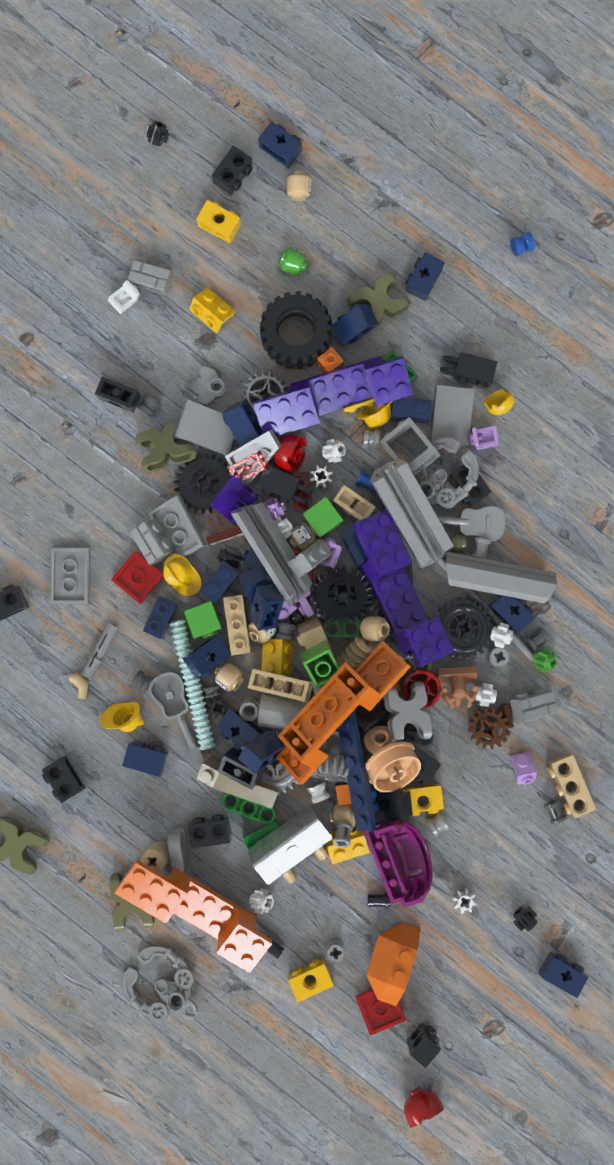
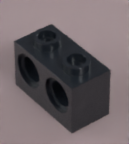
[211,145,253,195]
[449,464,491,507]
[0,584,29,621]
[42,756,85,803]
[188,814,231,848]
[407,1022,441,1068]

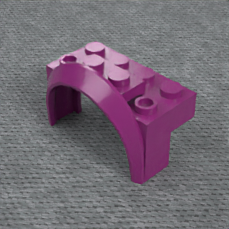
[364,818,433,908]

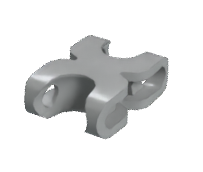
[383,681,432,743]

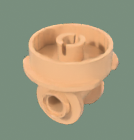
[364,726,421,792]

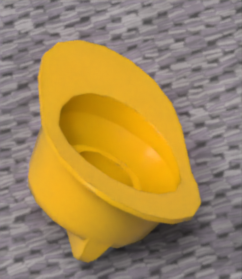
[356,401,392,430]
[163,554,202,596]
[100,702,144,732]

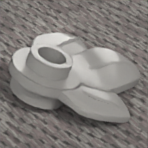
[189,366,227,404]

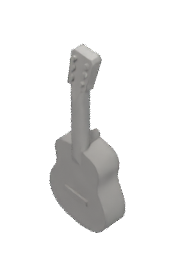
[437,506,505,542]
[149,672,204,764]
[168,827,189,924]

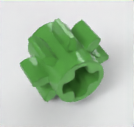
[533,647,558,673]

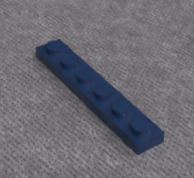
[338,710,377,831]

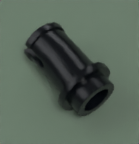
[217,548,242,568]
[368,893,391,909]
[267,935,284,959]

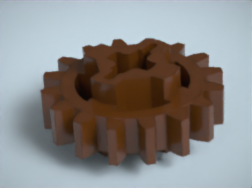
[468,707,511,750]

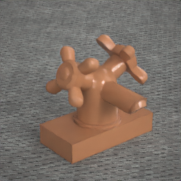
[437,666,478,709]

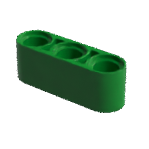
[323,620,363,638]
[222,793,276,824]

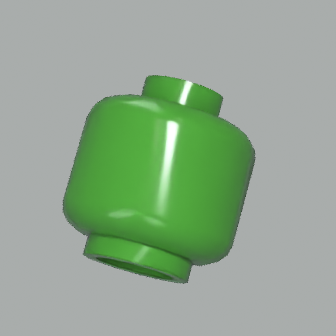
[278,247,308,276]

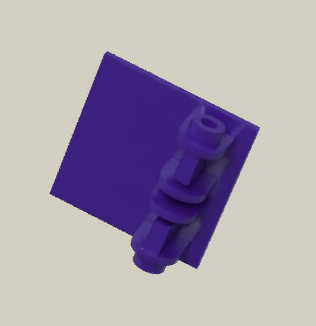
[210,474,259,525]

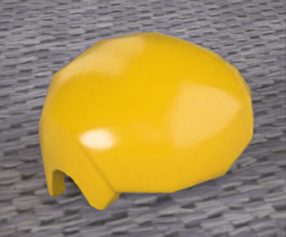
[484,389,515,415]

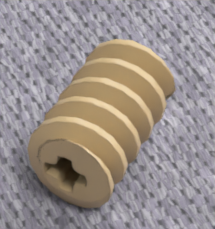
[336,636,377,669]
[141,841,170,872]

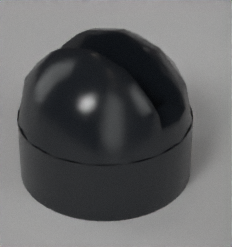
[289,608,305,625]

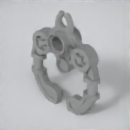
[415,437,479,509]
[123,945,199,1023]

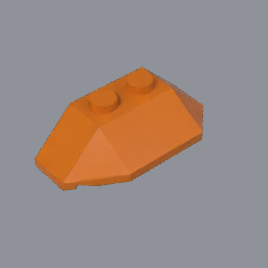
[366,922,421,1006]

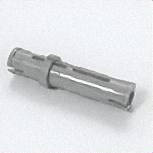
[81,623,119,679]

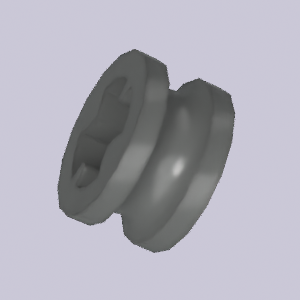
[203,685,222,699]

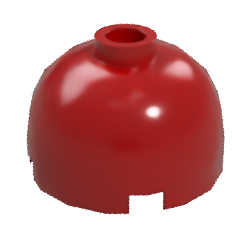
[274,434,307,474]
[402,669,441,708]
[404,1087,444,1128]

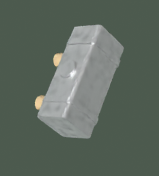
[247,804,333,885]

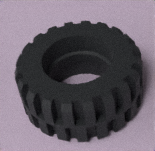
[260,291,333,369]

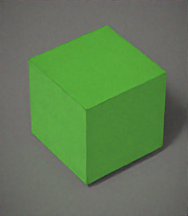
[303,497,345,538]
[184,601,223,639]
[299,641,340,688]

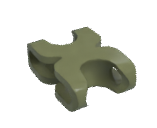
[346,273,411,326]
[135,421,196,473]
[0,816,50,874]
[110,873,155,931]

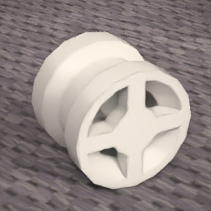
[307,781,330,803]

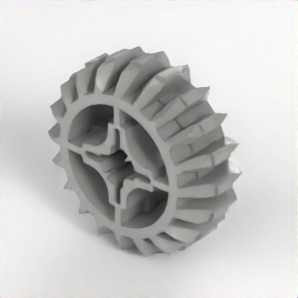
[240,371,289,416]
[311,753,350,783]

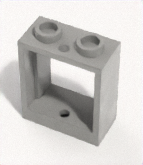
[379,417,441,477]

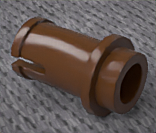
[498,703,514,728]

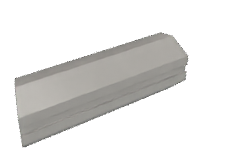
[370,460,454,568]
[230,502,312,607]
[446,552,557,603]

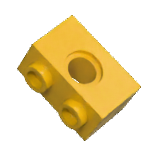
[196,200,241,244]
[402,783,444,816]
[288,958,334,1002]

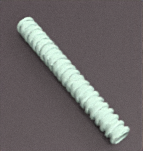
[169,619,216,750]

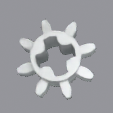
[322,439,346,463]
[310,465,332,489]
[274,517,294,540]
[491,623,514,648]
[475,683,497,707]
[249,888,274,914]
[452,888,477,914]

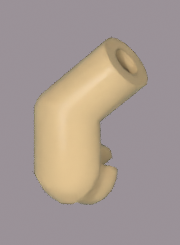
[69,672,88,699]

